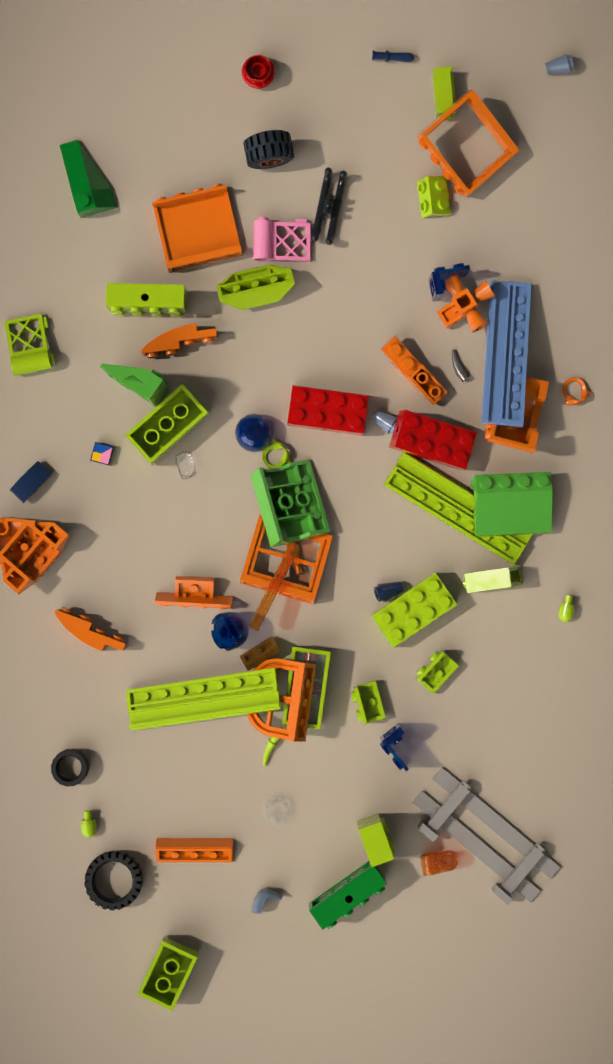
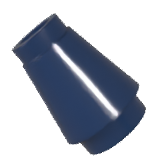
[374,581,404,602]

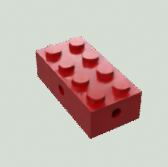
[287,385,369,436]
[389,410,477,470]

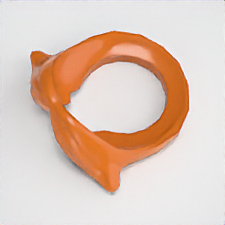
[562,377,592,405]

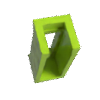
[432,66,457,120]

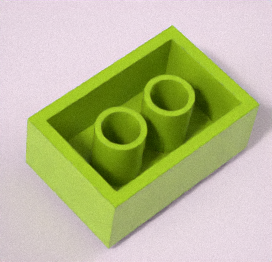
[357,814,396,867]
[137,936,199,1011]

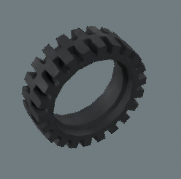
[84,851,143,911]

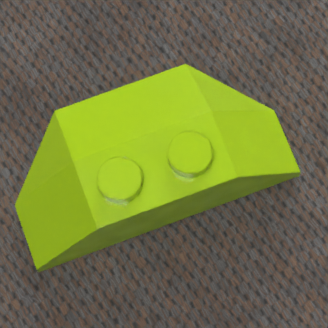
[216,264,295,310]

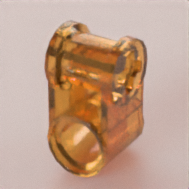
[420,850,458,876]

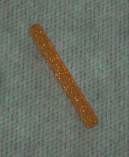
[249,543,299,631]

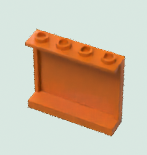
[152,184,243,272]

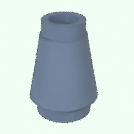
[545,54,574,74]
[372,410,397,434]

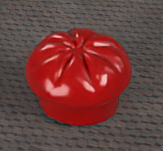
[241,55,275,89]

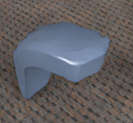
[252,888,283,914]

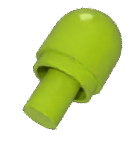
[558,595,575,622]
[81,810,97,838]

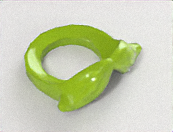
[262,439,291,469]

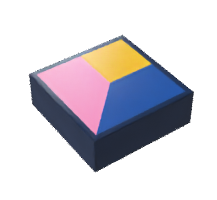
[90,442,114,466]

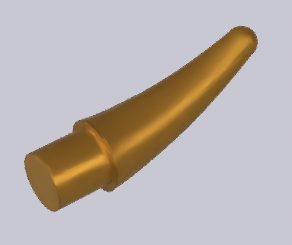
[293,541,304,575]

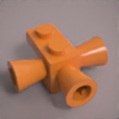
[436,274,495,333]

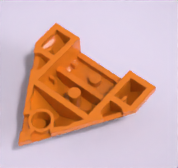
[0,517,69,594]

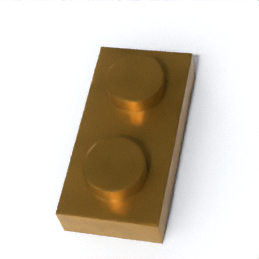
[240,636,281,671]

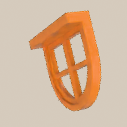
[247,659,316,742]

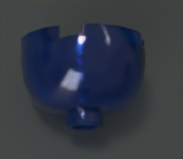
[235,414,273,452]
[211,612,249,651]

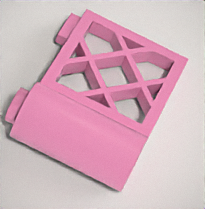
[253,217,311,262]

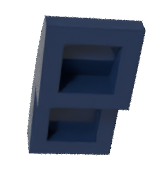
[10,461,52,504]

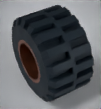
[243,130,294,169]

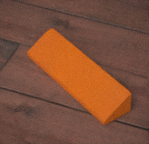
[155,838,233,862]

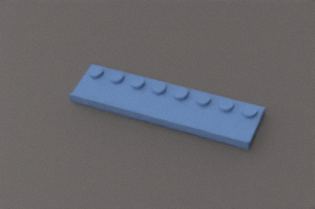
[481,280,531,427]

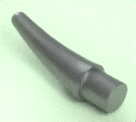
[452,350,468,382]

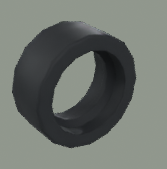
[51,749,89,787]

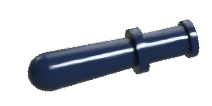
[372,50,414,62]

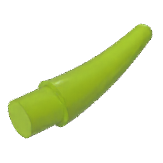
[263,737,280,766]

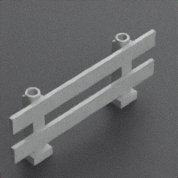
[412,768,560,905]

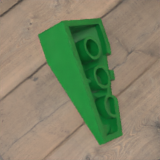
[60,140,117,218]

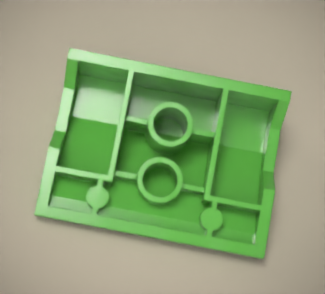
[100,363,170,408]
[250,460,330,547]
[470,472,553,536]

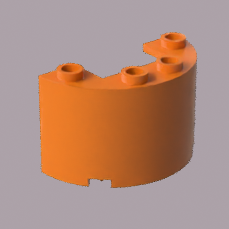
[484,376,549,453]

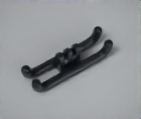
[311,167,347,245]

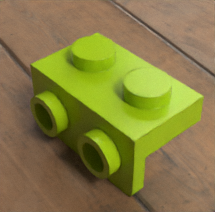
[417,176,451,218]
[416,650,459,694]
[351,681,386,725]

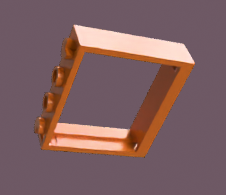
[416,90,520,196]

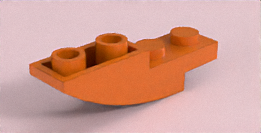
[141,323,218,359]
[380,336,448,405]
[55,607,127,651]

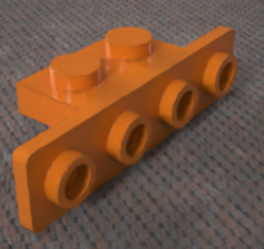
[155,576,233,610]

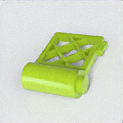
[4,314,55,376]

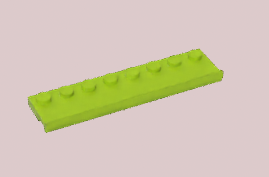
[383,452,533,565]
[126,668,281,731]

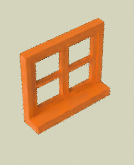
[240,515,333,604]

